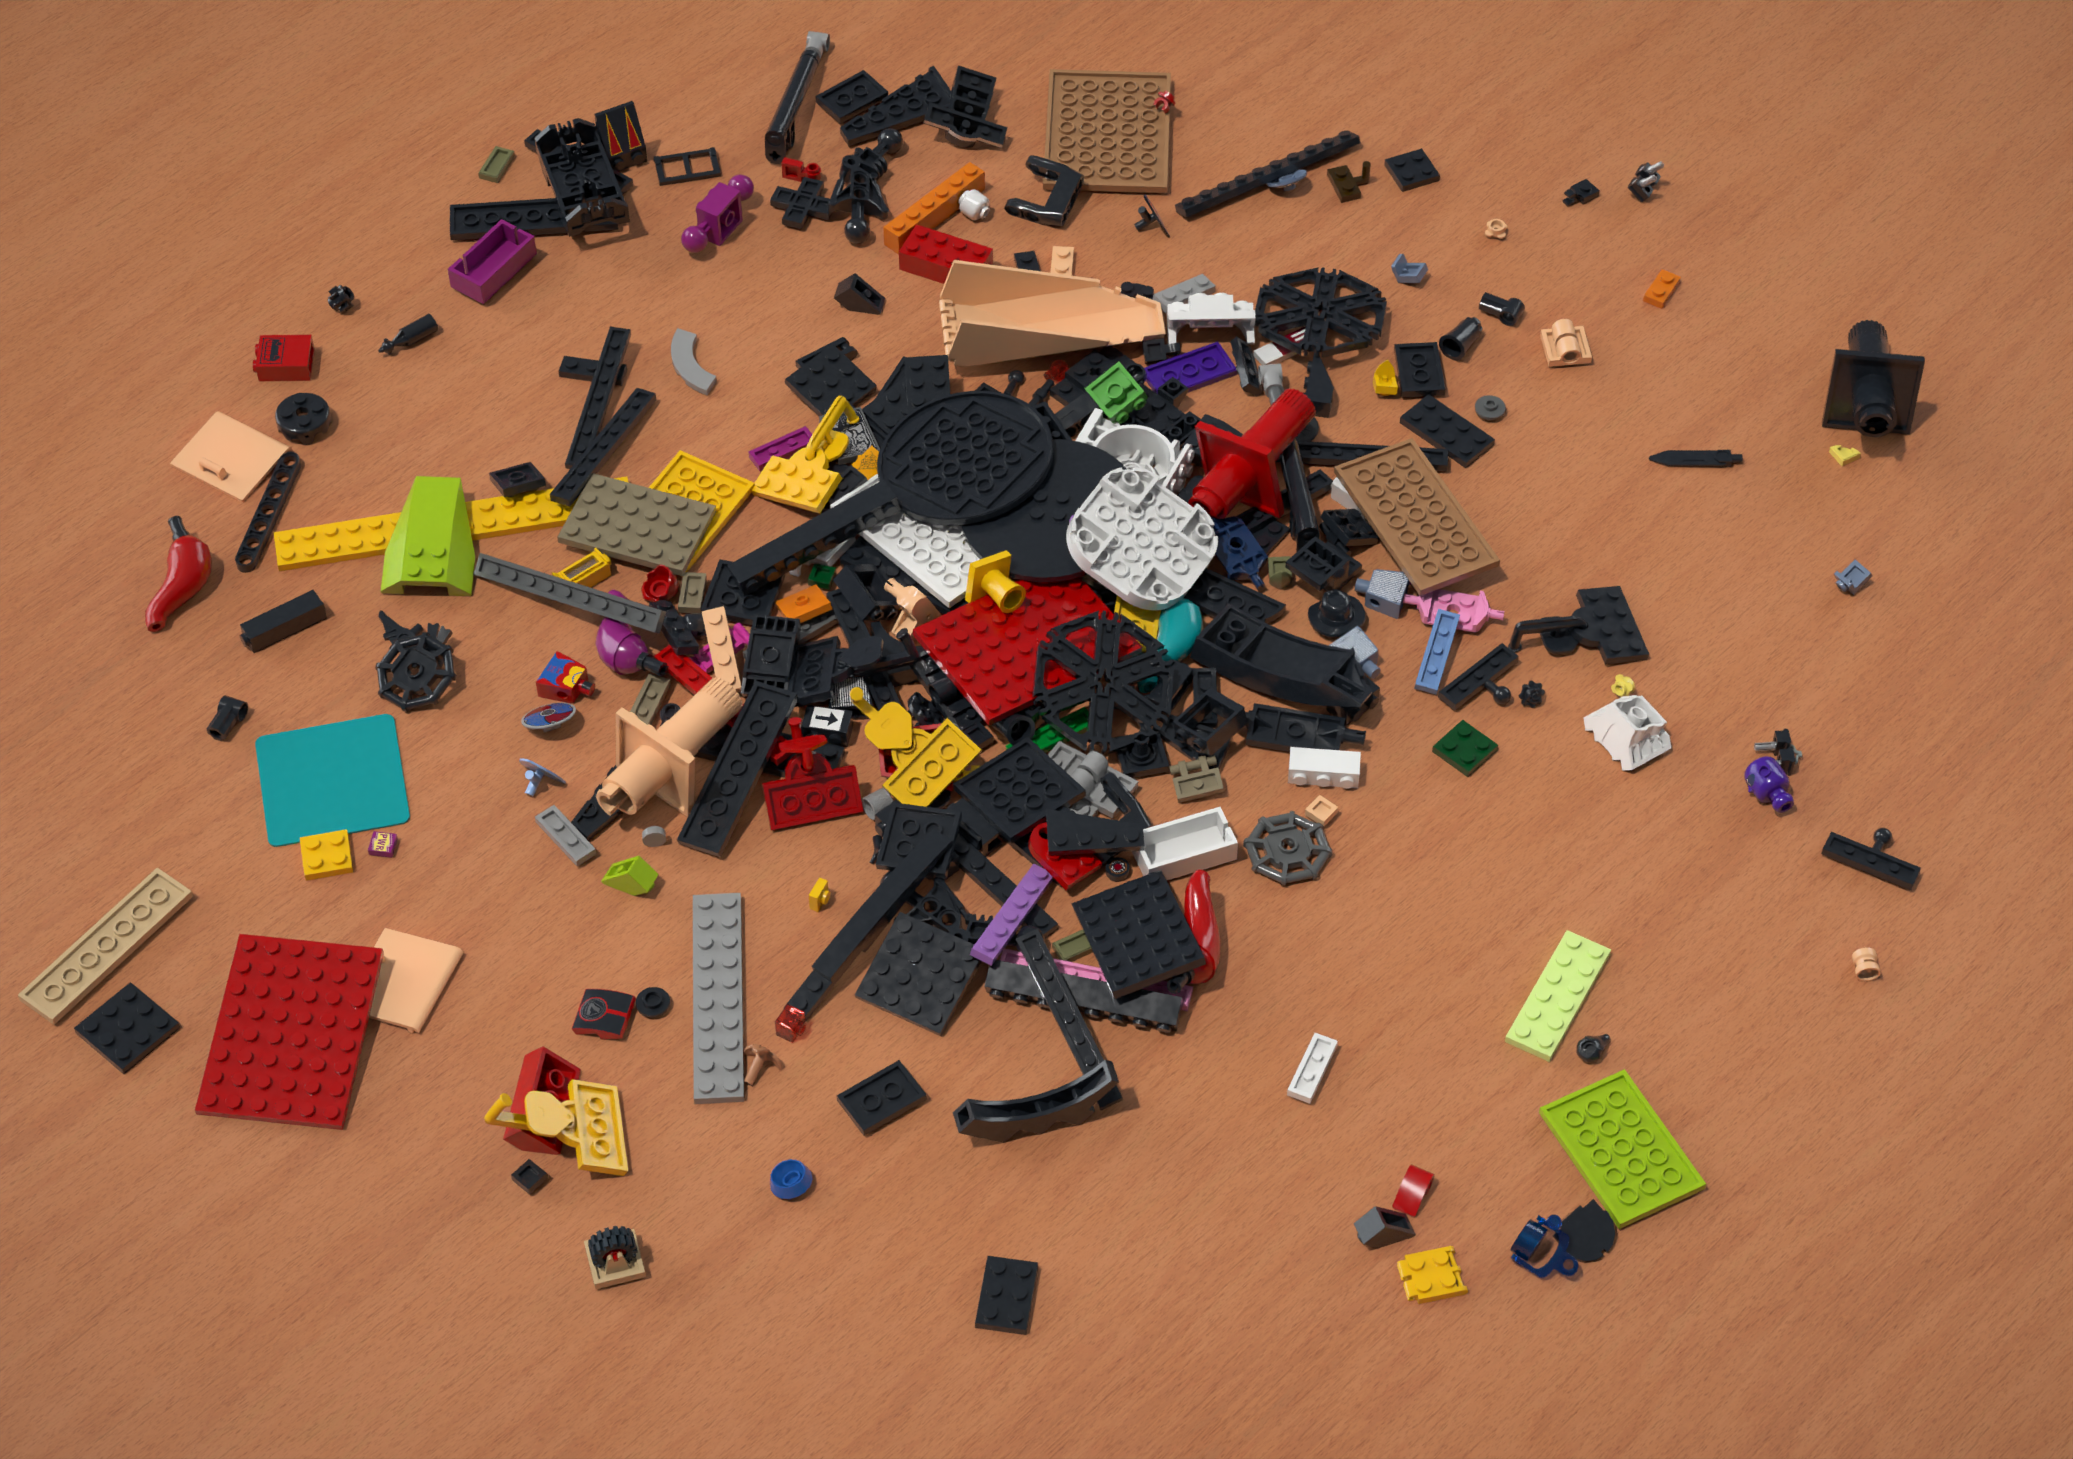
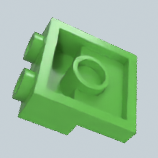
[1085,362,1148,424]

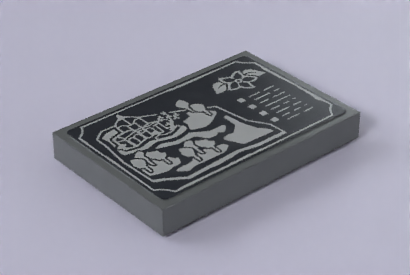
[819,407,880,465]

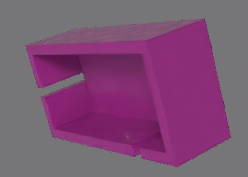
[448,219,537,304]

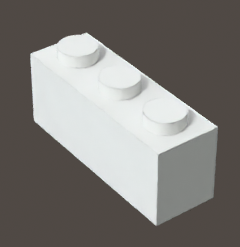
[1288,747,1361,789]

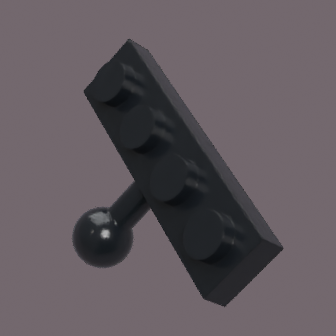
[1438,643,1519,710]
[1821,828,1921,890]

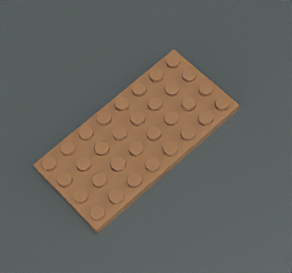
[1334,438,1500,596]

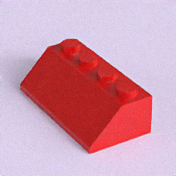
[503,1046,581,1155]

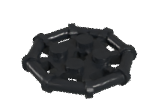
[375,632,457,712]

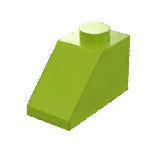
[601,856,659,896]

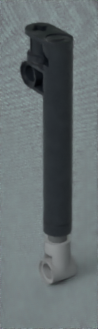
[765,31,830,164]

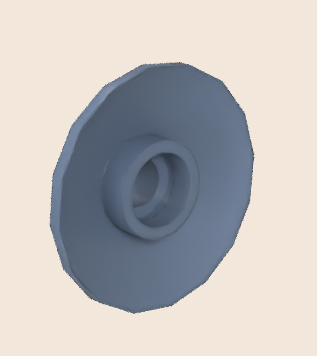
[1267,170,1307,191]

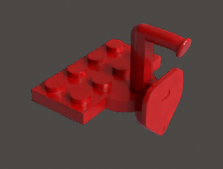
[762,717,863,830]

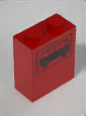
[253,335,315,381]

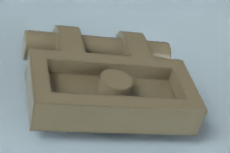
[1169,755,1224,803]

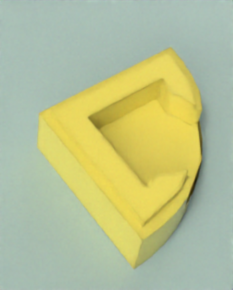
[1829,445,1861,466]

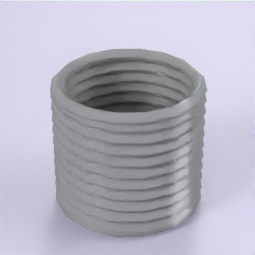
[862,788,893,820]

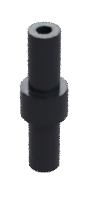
[1028,379,1055,406]

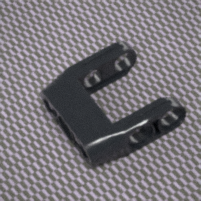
[1004,155,1084,226]
[1059,772,1153,866]

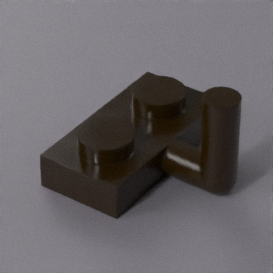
[1327,161,1371,203]

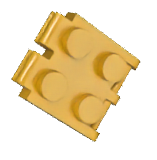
[1397,1246,1468,1304]

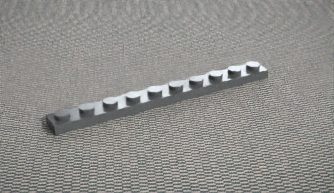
[474,553,666,634]

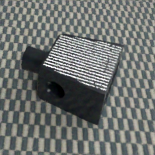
[828,675,873,720]

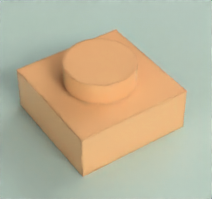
[1305,795,1338,826]

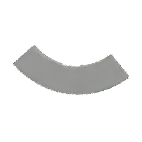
[671,328,717,395]

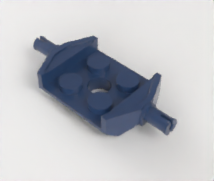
[1210,516,1268,590]

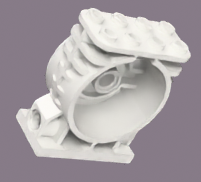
[1075,408,1195,495]

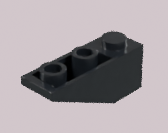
[1303,353,1334,418]

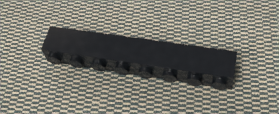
[727,480,901,596]
[984,960,1183,1033]

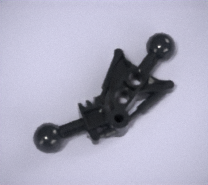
[827,128,903,244]
[880,871,1045,953]

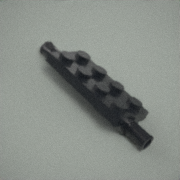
[1245,703,1366,752]

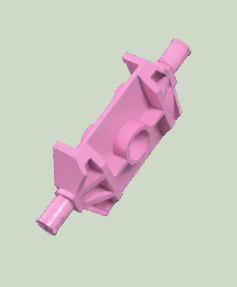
[1403,589,1505,632]

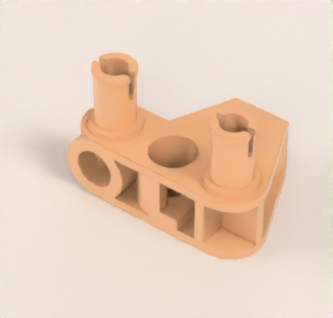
[884,578,942,646]

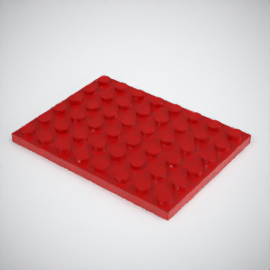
[913,577,1142,726]
[195,934,384,1130]

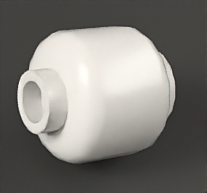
[958,189,990,221]

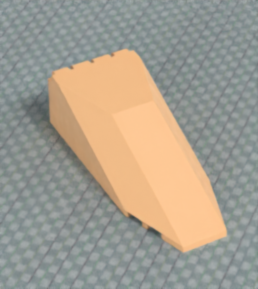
[939,260,1166,367]

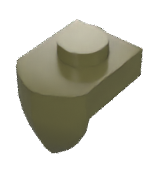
[1268,556,1292,589]

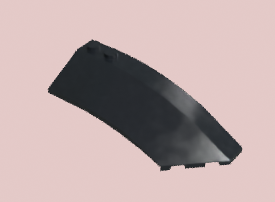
[1190,603,1372,707]

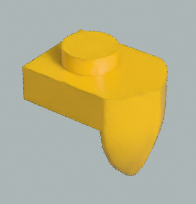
[1373,360,1398,396]

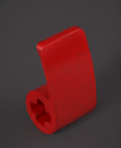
[1392,1164,1435,1218]

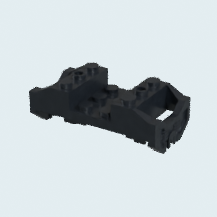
[535,118,630,237]

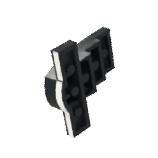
[923,65,1008,148]

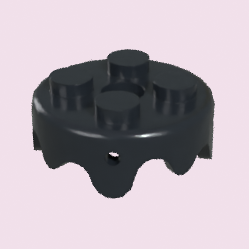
[275,393,332,445]

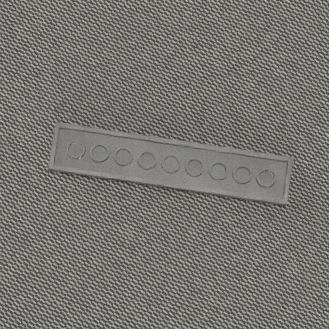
[693,893,744,1104]

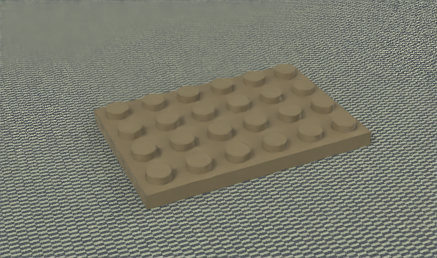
[557,473,716,576]

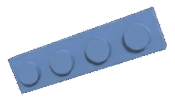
[1414,609,1460,695]

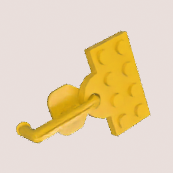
[751,396,859,513]
[850,687,981,807]
[484,1079,628,1176]

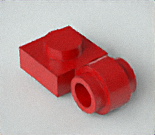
[781,157,821,182]

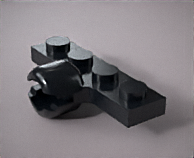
[649,600,707,655]

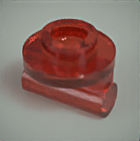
[1043,360,1069,382]

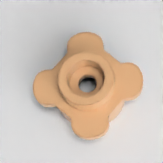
[1485,219,1507,239]

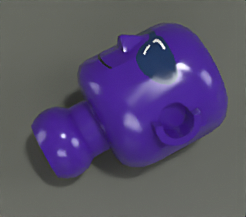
[1744,756,1794,813]

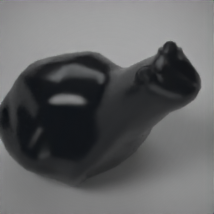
[1576,1034,1610,1063]

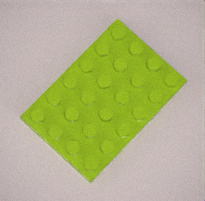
[1539,1069,1706,1229]

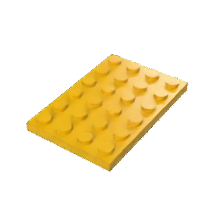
[649,450,755,577]

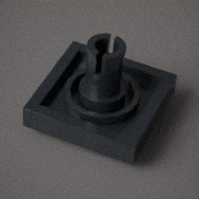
[1114,732,1169,778]

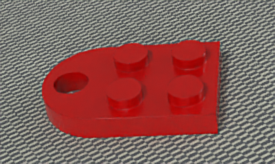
[1028,822,1102,891]

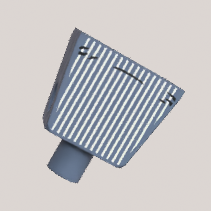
[1354,569,1410,619]
[1329,626,1381,679]

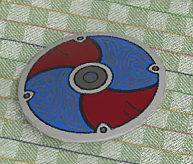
[521,703,576,732]

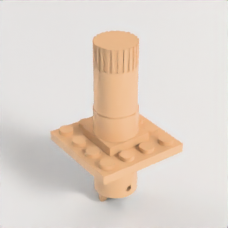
[596,677,743,817]

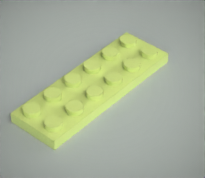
[1505,930,1611,1062]

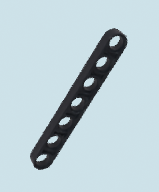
[235,452,301,573]

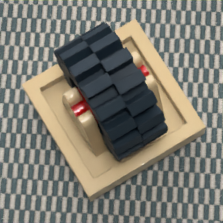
[584,1226,646,1290]

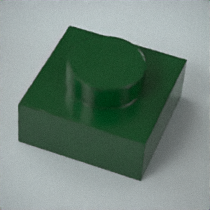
[808,563,836,590]

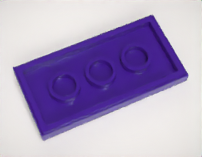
[1144,341,1238,394]

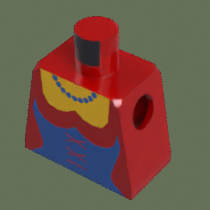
[536,651,595,704]

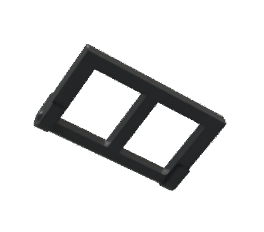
[653,147,721,186]

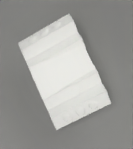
[1584,695,1671,771]

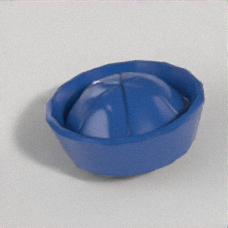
[770,1159,813,1199]

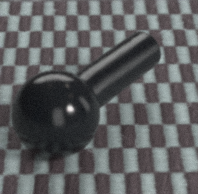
[1003,370,1025,396]

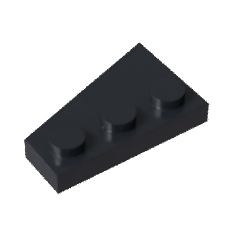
[1159,715,1233,769]

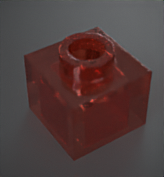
[775,1004,807,1043]

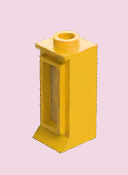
[551,548,611,588]

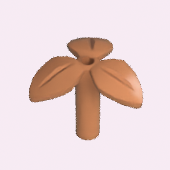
[743,1044,782,1086]

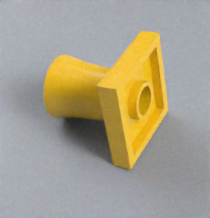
[965,550,1026,613]

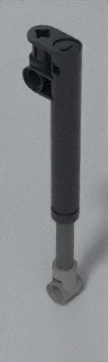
[1258,364,1320,551]

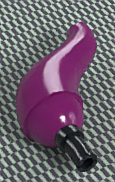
[595,590,668,677]

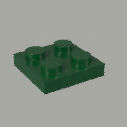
[1432,720,1498,777]

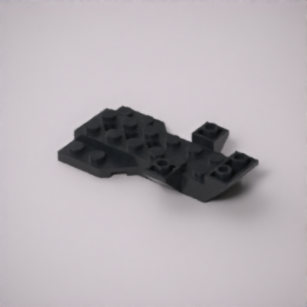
[1050,346,1201,445]

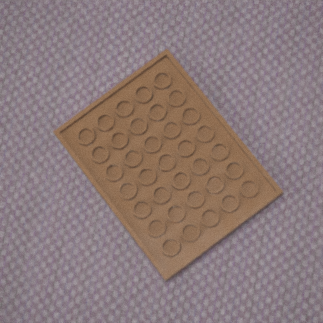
[1043,69,1171,193]

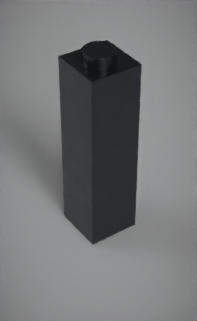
[239,589,327,653]

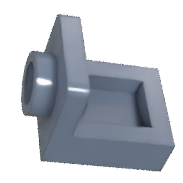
[1391,254,1428,283]
[1834,560,1872,595]

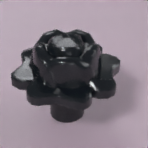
[1519,680,1545,708]

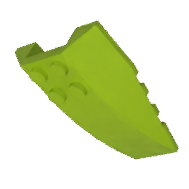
[381,476,476,596]

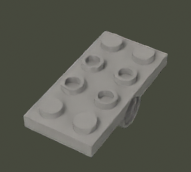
[1048,741,1138,818]

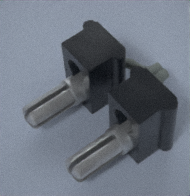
[1628,161,1664,202]
[1754,729,1802,776]

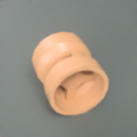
[1852,948,1881,981]

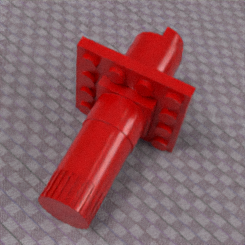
[1188,388,1316,519]

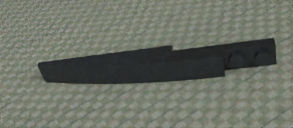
[783,828,953,1024]

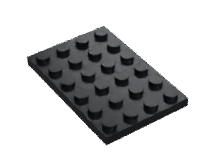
[1071,871,1206,999]

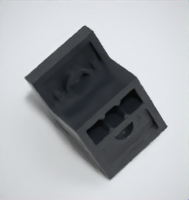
[1285,537,1362,592]

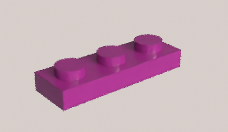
[748,426,812,471]

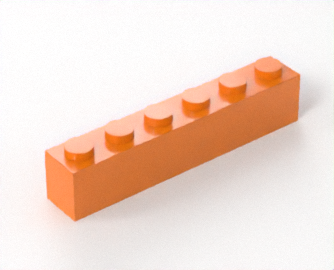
[883,162,985,255]

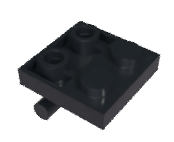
[1319,509,1380,556]

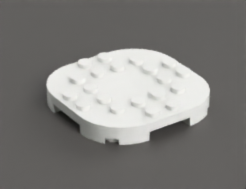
[1066,467,1218,610]

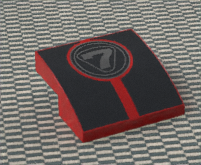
[572,989,636,1039]

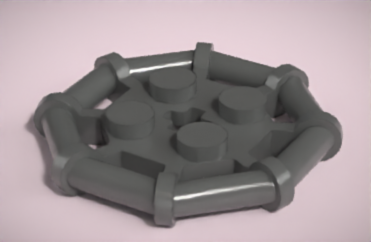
[1243,811,1333,886]

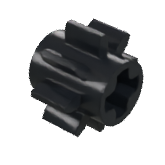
[328,285,354,312]

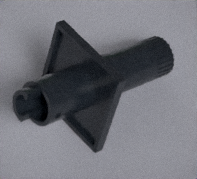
[1822,320,1925,438]

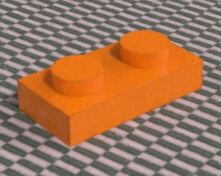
[1643,269,1681,309]

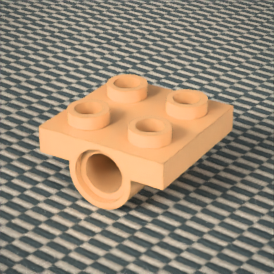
[1540,319,1592,367]

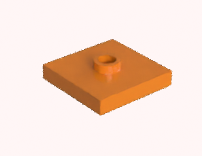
[775,584,832,623]

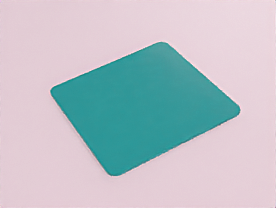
[255,714,410,847]

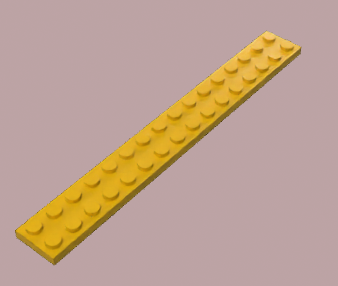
[274,476,629,571]

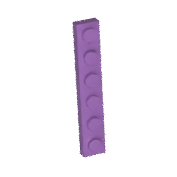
[970,864,1053,966]

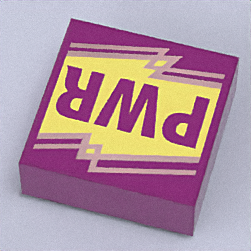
[368,831,398,858]

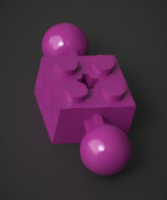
[681,174,754,253]

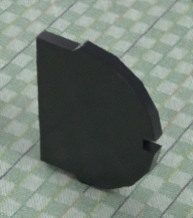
[1553,1199,1615,1262]

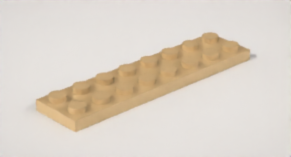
[18,868,193,1025]

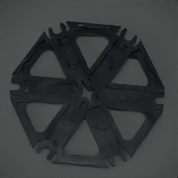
[1254,267,1387,358]
[1032,610,1174,754]

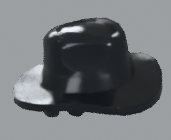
[1308,589,1366,637]

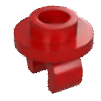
[1153,91,1176,114]

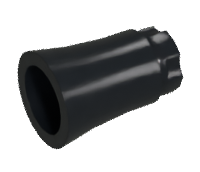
[1439,317,1483,361]
[992,713,1035,746]

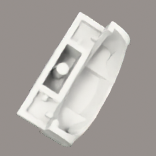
[1167,293,1255,345]

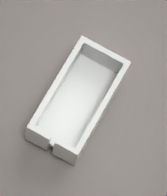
[1132,807,1238,881]

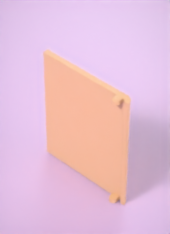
[170,411,292,503]
[369,928,464,1033]

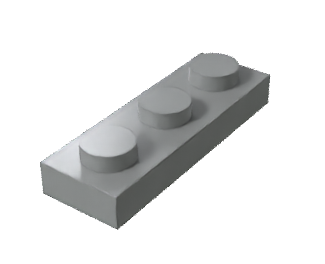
[1153,274,1216,313]
[535,805,596,866]

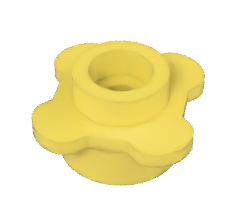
[1611,674,1635,697]

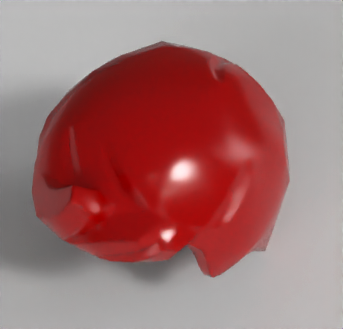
[641,565,679,602]

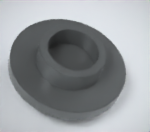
[1475,395,1506,420]

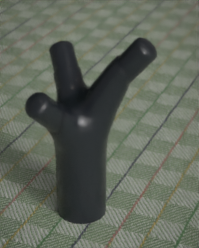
[869,835,882,864]

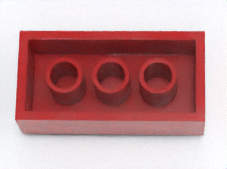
[899,224,993,284]

